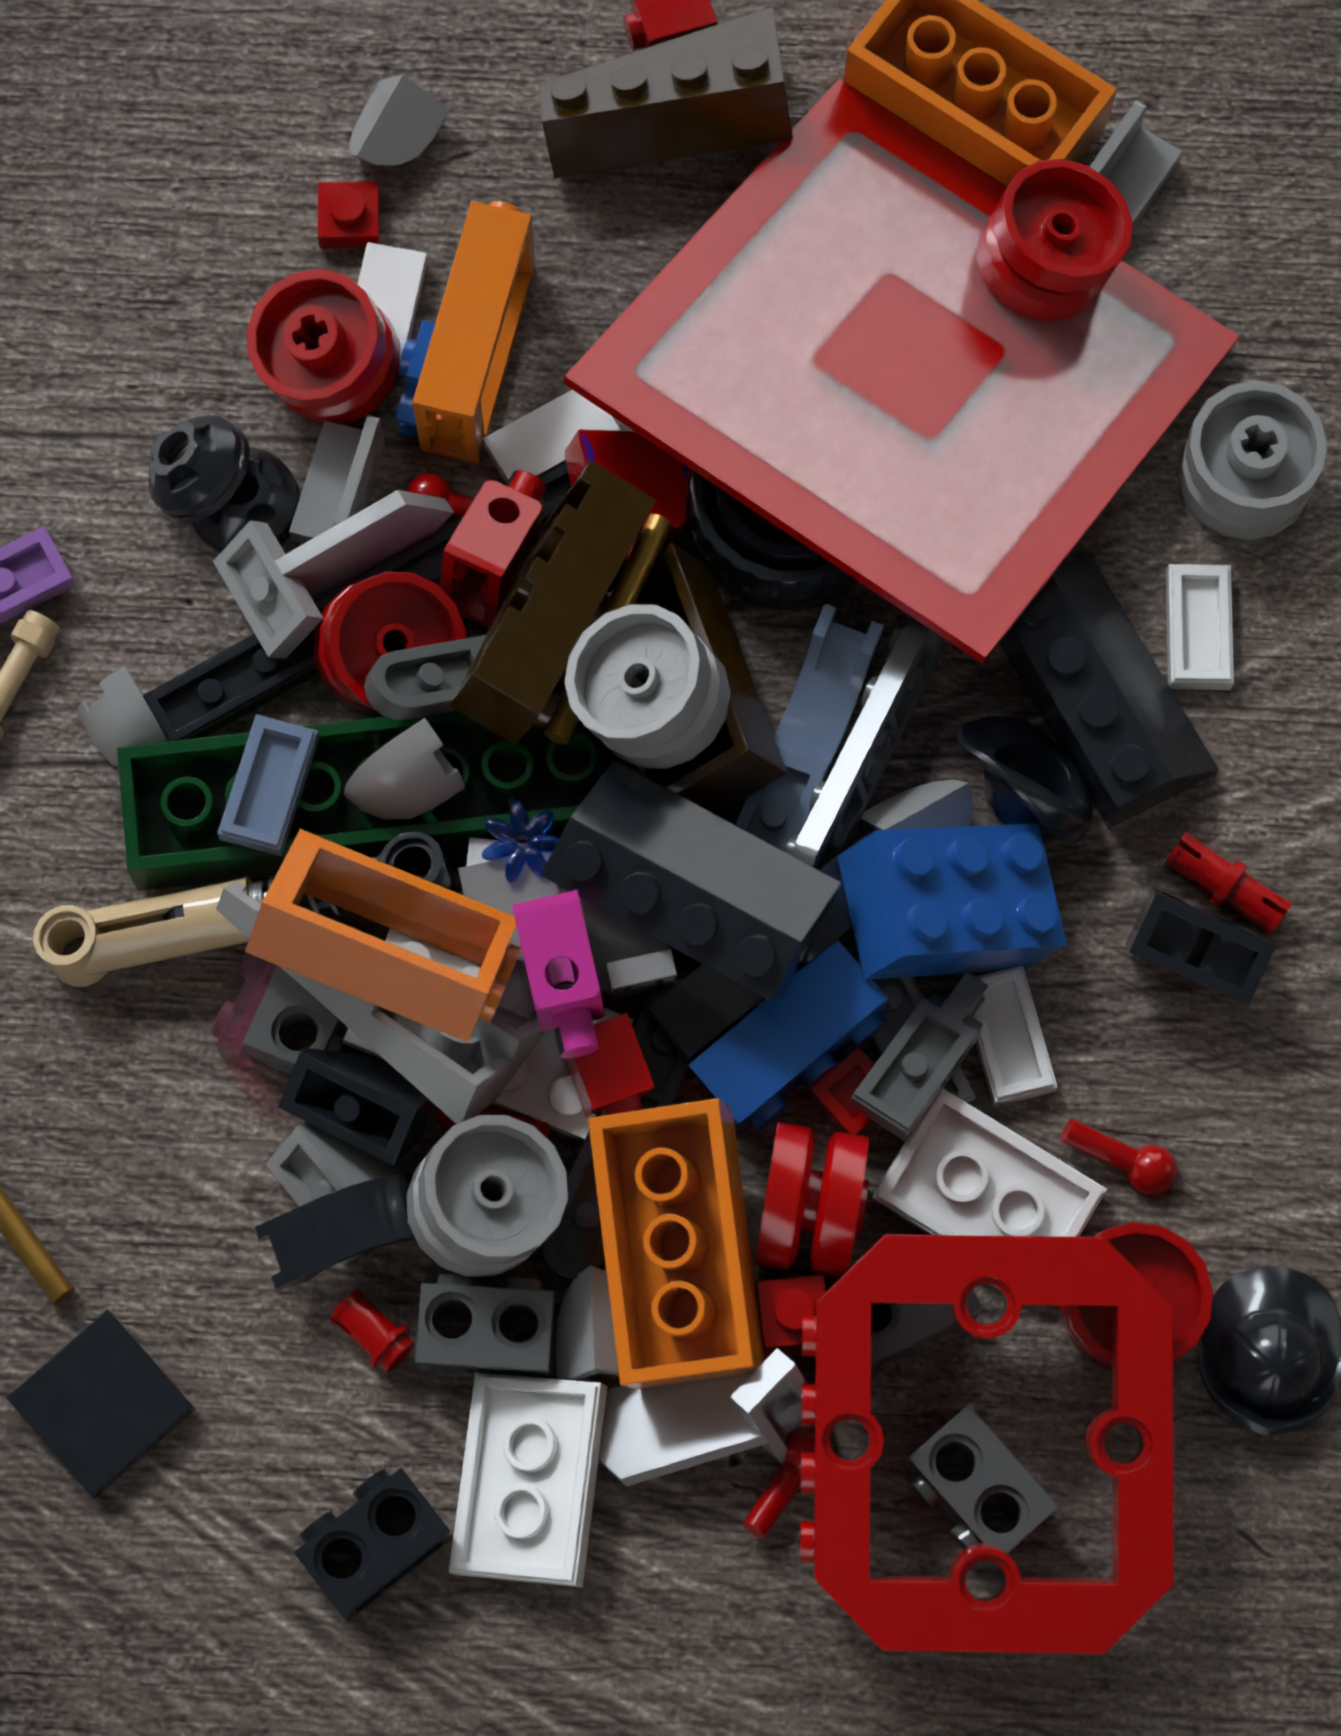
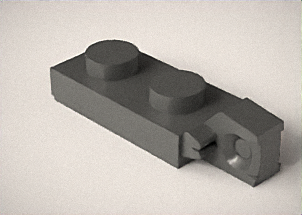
[850,971,988,1141]

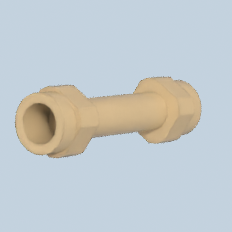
[0,610,60,740]

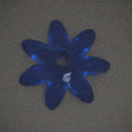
[482,800,559,883]

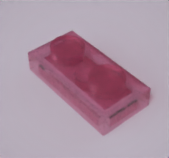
[212,953,277,1069]

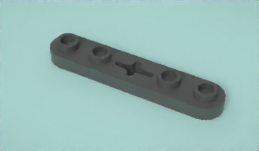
[784,617,943,870]
[364,635,566,720]

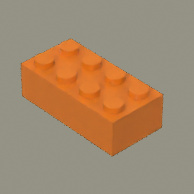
[844,0,1117,187]
[588,1098,765,1389]

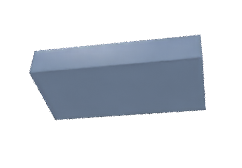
[217,714,320,857]

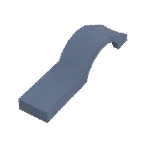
[736,604,884,850]

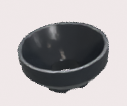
[148,415,250,523]
[191,447,300,553]

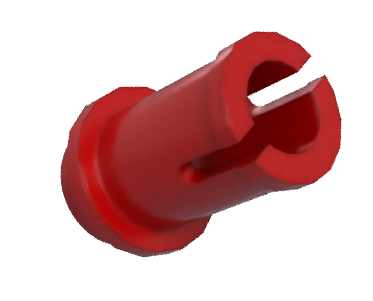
[330,1289,415,1372]

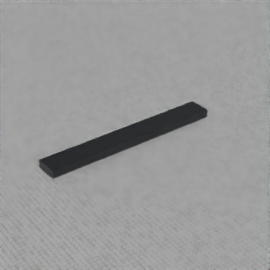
[142,461,571,742]

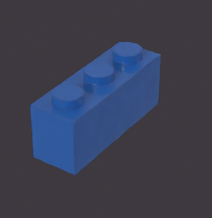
[688,939,890,1133]

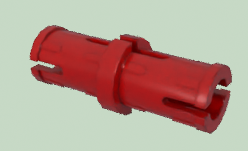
[1164,831,1293,937]

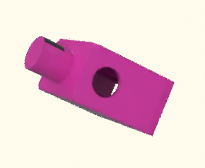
[512,890,605,1059]

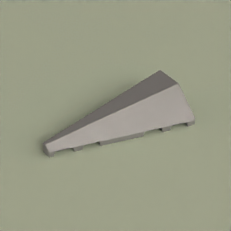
[216,881,546,1124]

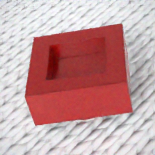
[317,181,380,248]
[809,1047,874,1135]

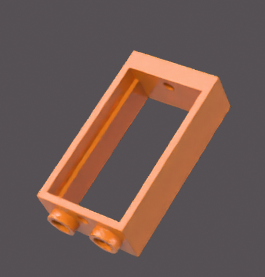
[412,201,536,464]
[245,829,521,1042]

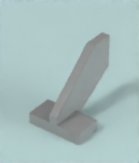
[213,490,454,659]
[458,856,677,1000]
[598,1349,815,1487]

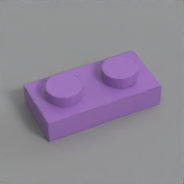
[0,526,76,624]

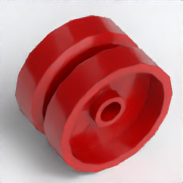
[976,159,1133,322]
[247,269,400,425]
[314,572,466,714]
[755,1122,869,1279]
[1059,1222,1213,1367]

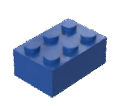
[837,823,1067,980]

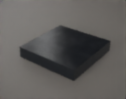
[6,1309,196,1499]

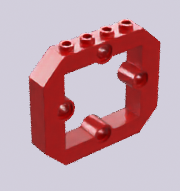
[800,1234,1174,1654]

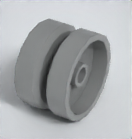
[1178,380,1328,540]
[564,604,731,769]
[406,1115,568,1277]

